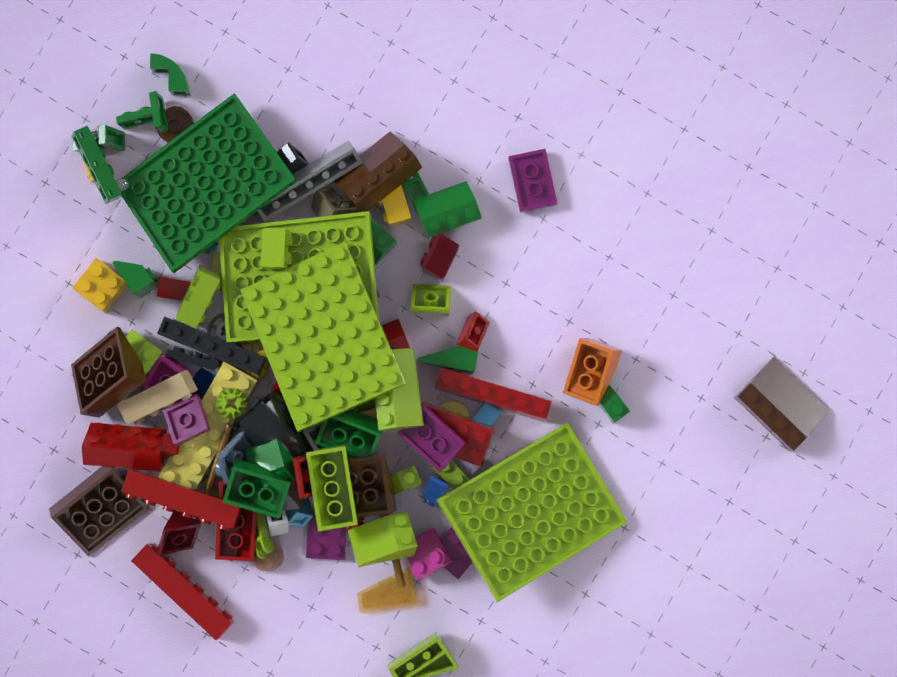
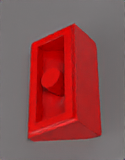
[157,277,191,301]
[456,311,490,352]

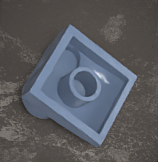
[215,432,250,484]

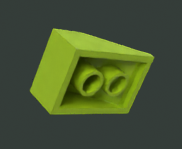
[348,511,418,567]

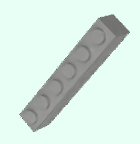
[258,141,363,222]

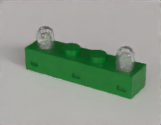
[71,125,129,204]

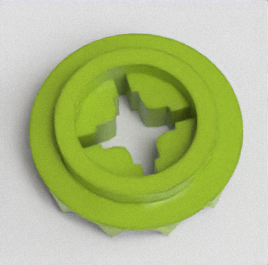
[216,388,247,419]

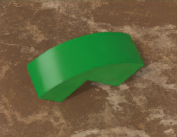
[150,53,190,95]

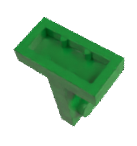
[116,91,169,134]
[73,125,125,152]

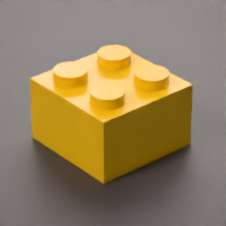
[72,258,128,314]

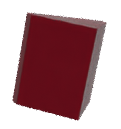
[156,510,201,556]

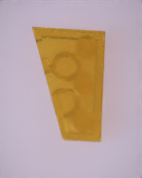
[357,566,417,612]

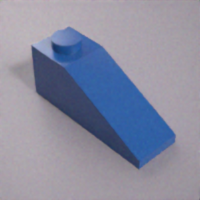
[421,476,450,507]

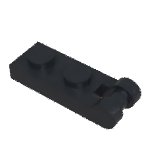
[166,346,222,370]

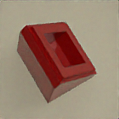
[161,434,180,459]

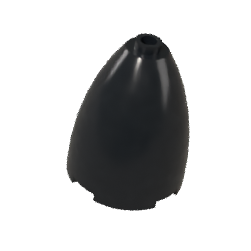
[233,388,309,457]

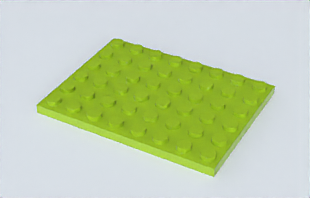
[219,211,379,343]
[240,242,406,432]
[436,422,627,603]

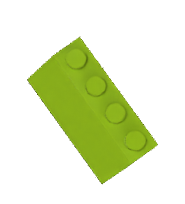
[375,348,424,432]
[306,445,358,531]

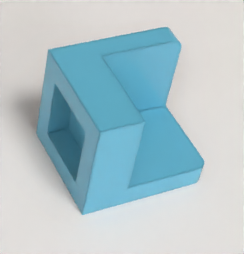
[285,497,313,528]

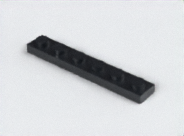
[157,316,267,376]

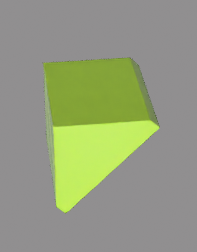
[410,284,451,316]

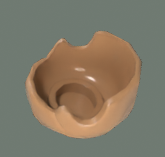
[253,543,284,572]

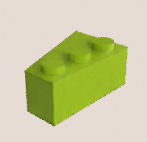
[175,265,222,328]
[387,632,459,677]

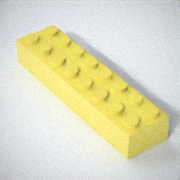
[158,362,260,513]

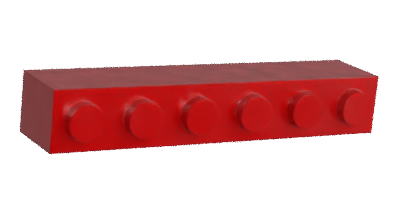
[435,368,552,422]
[121,469,242,531]
[131,543,234,641]

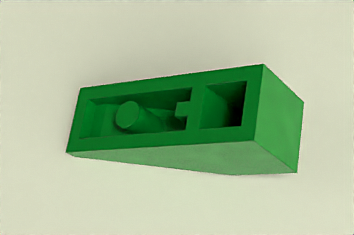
[417,346,478,373]
[599,385,630,424]

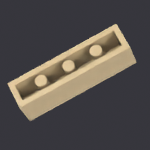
[117,369,198,425]

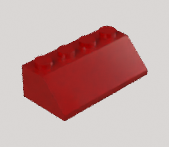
[215,481,257,562]

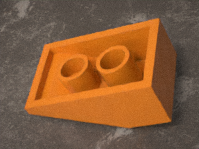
[563,338,622,406]

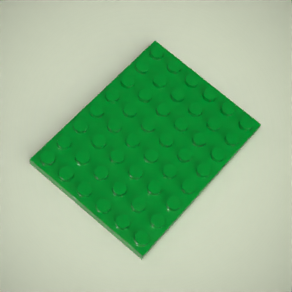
[117,93,297,273]

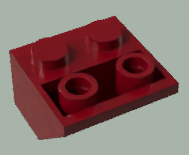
[420,232,459,281]

